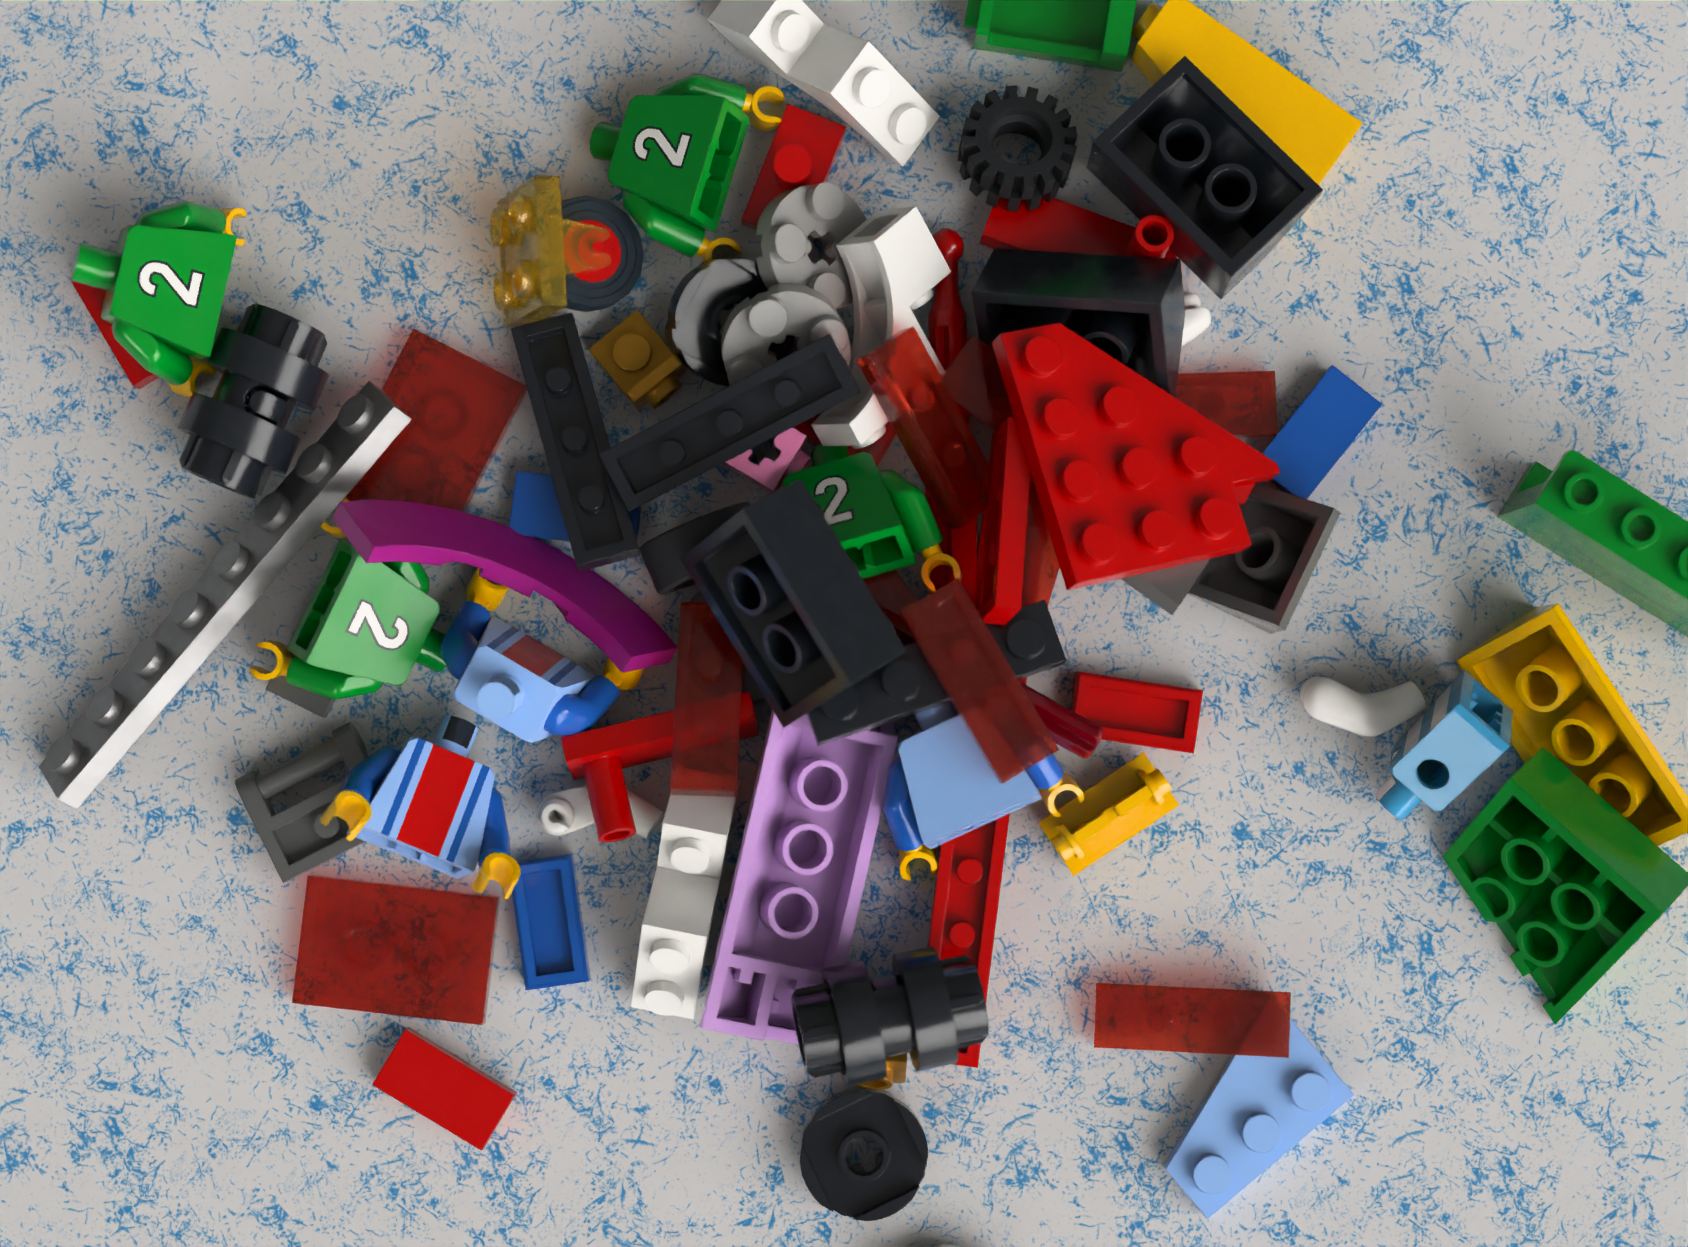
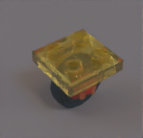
[490,175,644,328]

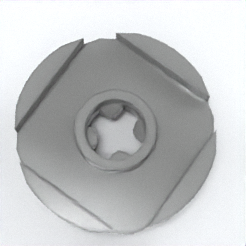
[756,182,867,309]
[721,283,851,385]

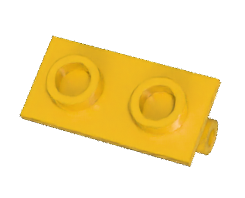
[1038,752,1179,876]

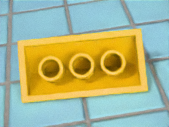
[1456,603,1688,846]

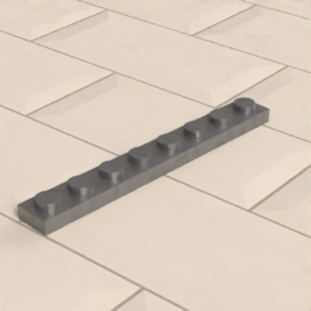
[38,381,412,809]

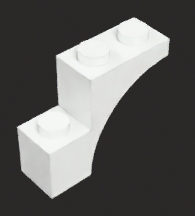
[707,0,940,167]
[811,206,951,449]
[631,768,740,1019]

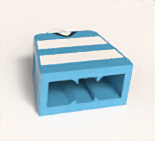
[1375,669,1513,819]

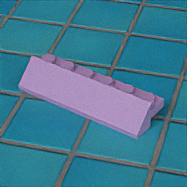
[699,710,898,1044]

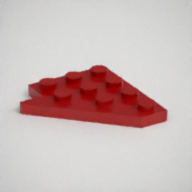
[992,323,1280,590]

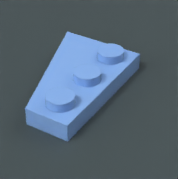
[1163,994,1354,1219]

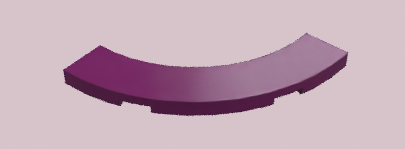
[333,500,678,673]

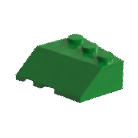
[1442,747,1688,1025]

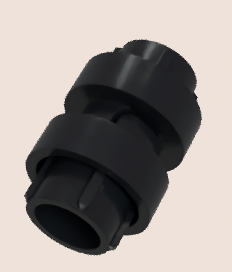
[177,303,329,499]
[791,946,989,1086]

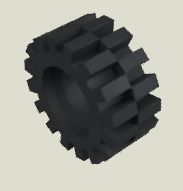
[958,85,1078,212]

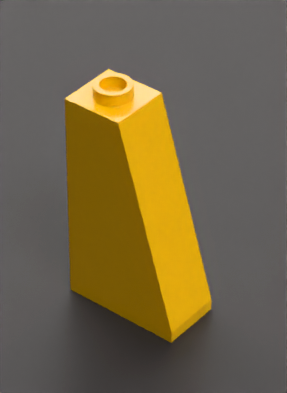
[1131,0,1363,185]

